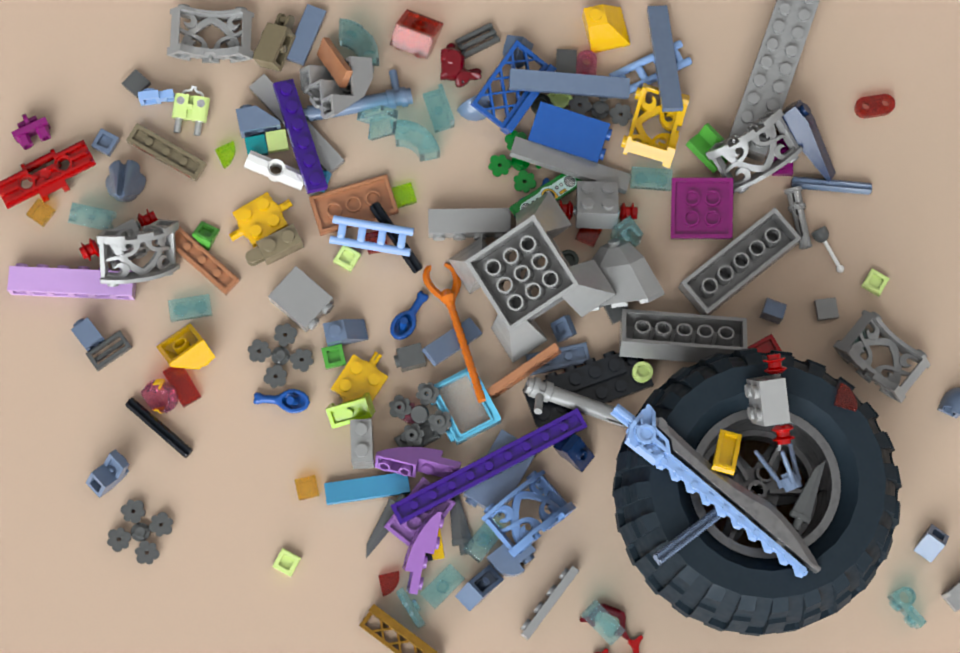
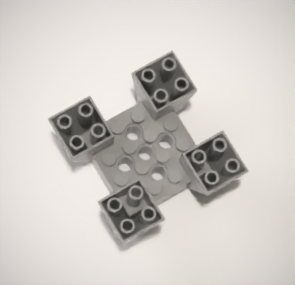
[448,191,616,363]

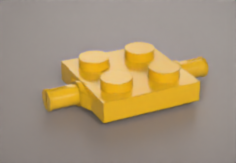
[229,192,293,247]
[331,352,388,403]

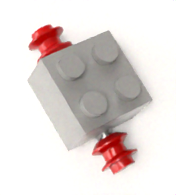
[559,181,638,230]
[79,209,158,269]
[744,353,795,445]

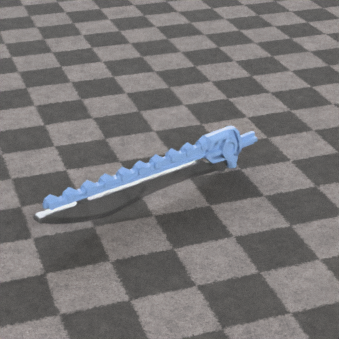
[610,403,821,578]

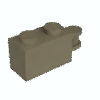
[253,13,296,72]
[245,224,304,266]

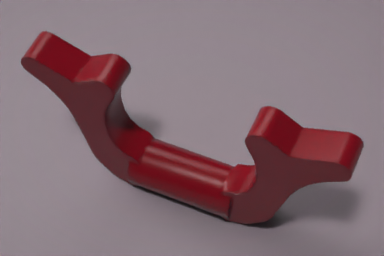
[579,603,629,640]

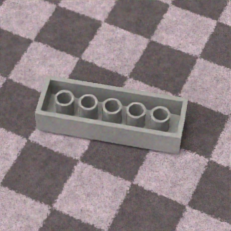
[678,208,802,315]
[619,309,747,363]

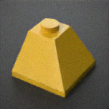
[582,4,630,54]
[156,323,216,369]

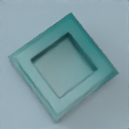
[245,134,269,156]

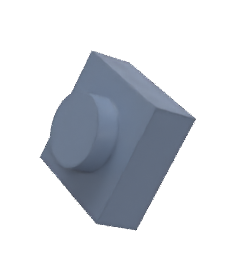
[91,128,120,157]
[550,315,577,342]

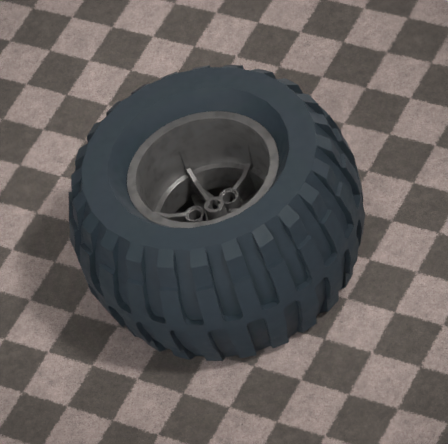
[612,348,902,636]

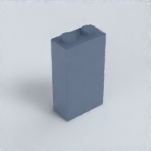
[463,429,537,518]

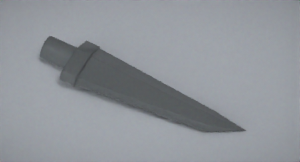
[789,460,826,532]
[366,493,406,558]
[450,495,473,556]

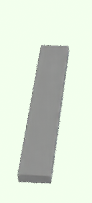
[249,74,345,173]
[509,136,631,194]

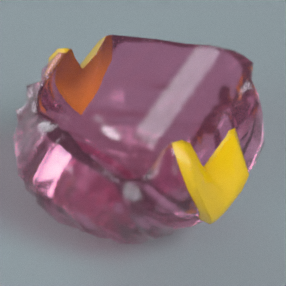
[141,379,179,414]

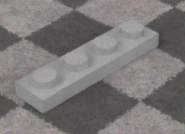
[521,566,579,640]

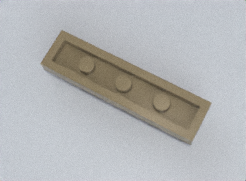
[126,123,207,182]

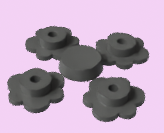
[568,95,632,126]
[248,323,314,388]
[389,382,452,447]
[107,500,173,565]

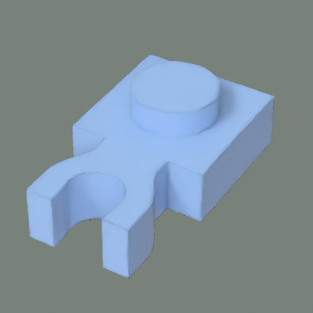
[138,88,175,106]

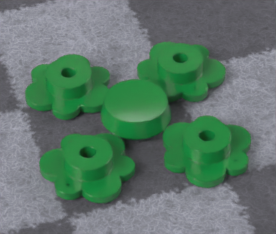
[488,130,542,193]

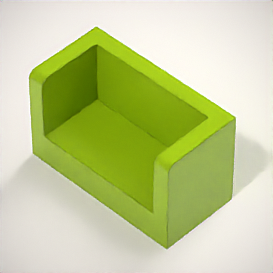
[326,392,376,429]

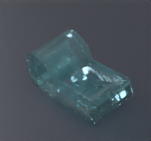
[887,587,927,629]

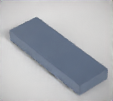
[286,4,326,66]
[422,318,482,367]
[526,342,590,376]

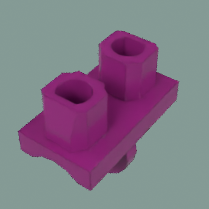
[11,113,51,150]

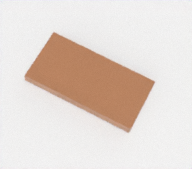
[309,174,399,236]

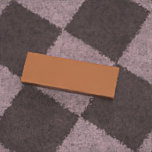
[317,37,353,88]

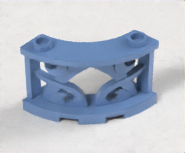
[481,470,576,557]

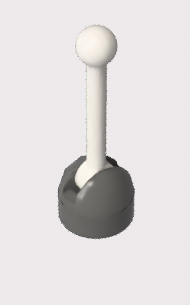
[811,226,844,273]

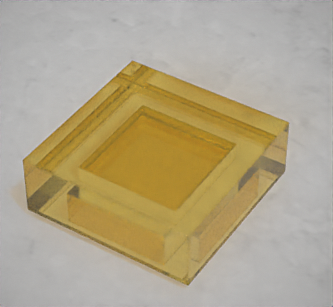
[26,198,56,227]
[295,475,320,501]

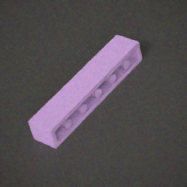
[7,263,136,300]

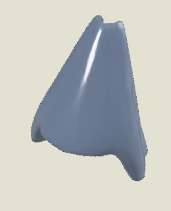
[105,160,146,202]

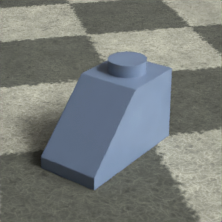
[236,104,282,138]
[323,319,369,347]
[455,564,504,611]

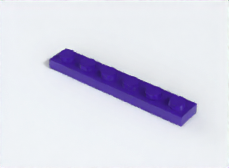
[273,79,328,194]

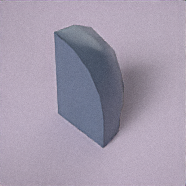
[503,35,534,68]
[457,91,491,121]
[937,387,960,418]

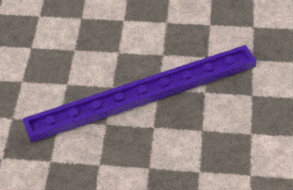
[390,408,588,525]

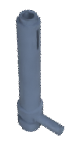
[303,69,413,122]

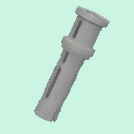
[784,186,812,249]

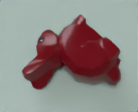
[440,43,482,88]

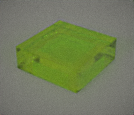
[392,182,417,208]

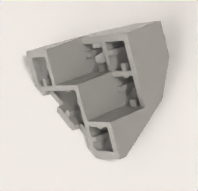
[300,56,374,119]
[592,238,665,311]

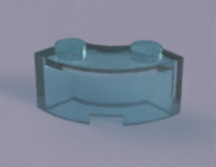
[339,18,379,66]
[392,120,440,162]

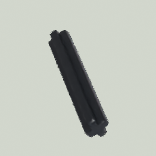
[370,202,423,273]
[125,398,193,458]

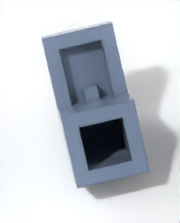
[86,449,130,498]
[487,544,536,577]

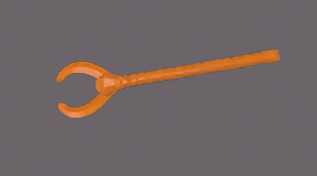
[423,262,486,403]

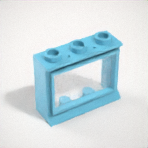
[426,368,502,445]

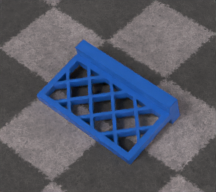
[470,40,557,135]

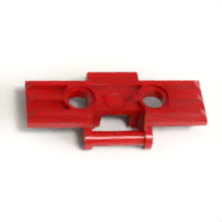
[0,140,96,209]

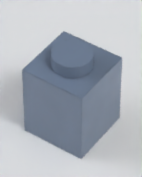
[71,317,105,352]

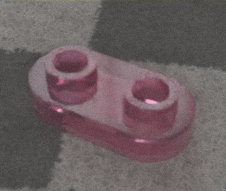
[576,50,597,75]

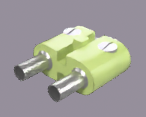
[171,86,210,136]

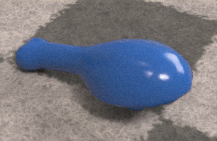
[390,291,429,340]
[253,389,310,413]

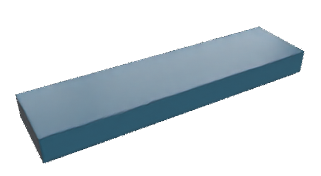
[324,473,410,505]

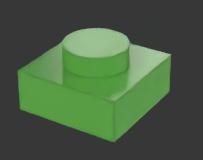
[321,344,346,370]

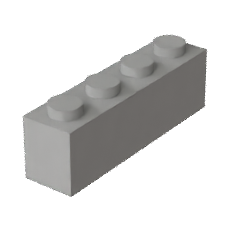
[428,208,511,241]

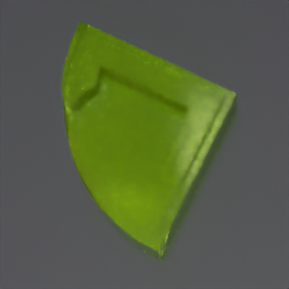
[215,141,236,169]

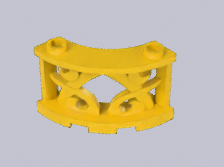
[621,83,690,168]

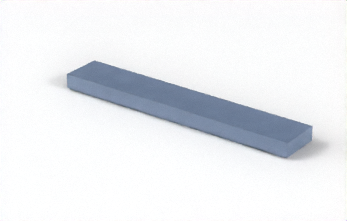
[647,5,683,112]
[509,68,630,99]

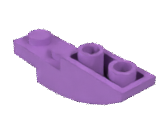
[375,447,461,478]
[402,510,444,595]

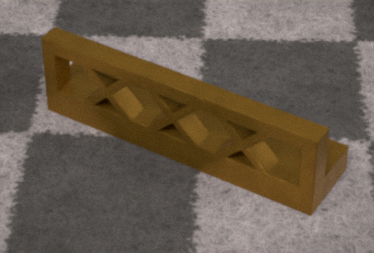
[359,604,439,653]

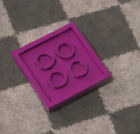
[671,178,734,240]

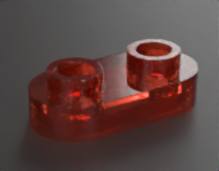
[854,94,895,119]

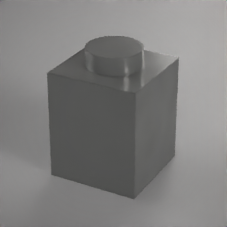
[394,343,426,373]

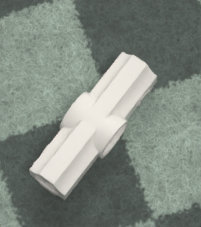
[244,150,304,191]

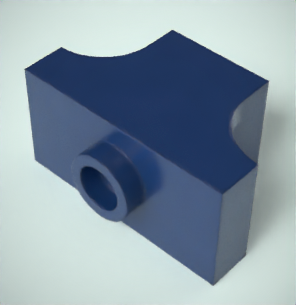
[553,434,595,472]

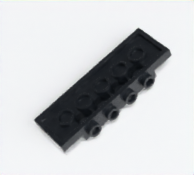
[522,351,654,429]

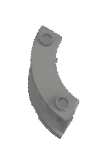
[167,4,254,63]
[705,108,803,194]
[97,219,180,287]
[833,310,930,403]

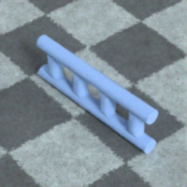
[609,40,692,94]
[329,215,414,257]

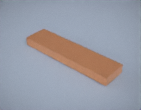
[175,226,240,295]
[486,343,561,399]

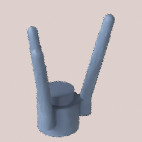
[754,442,802,493]

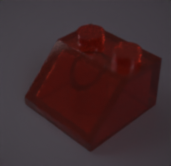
[390,9,444,59]

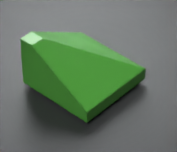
[192,221,220,251]

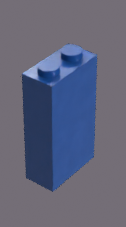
[528,101,613,163]

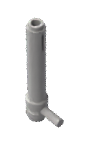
[524,377,626,428]

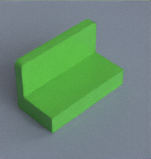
[686,123,728,174]

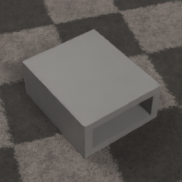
[268,266,334,332]
[350,419,374,469]

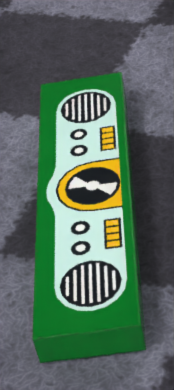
[509,174,582,217]

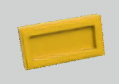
[711,429,742,475]

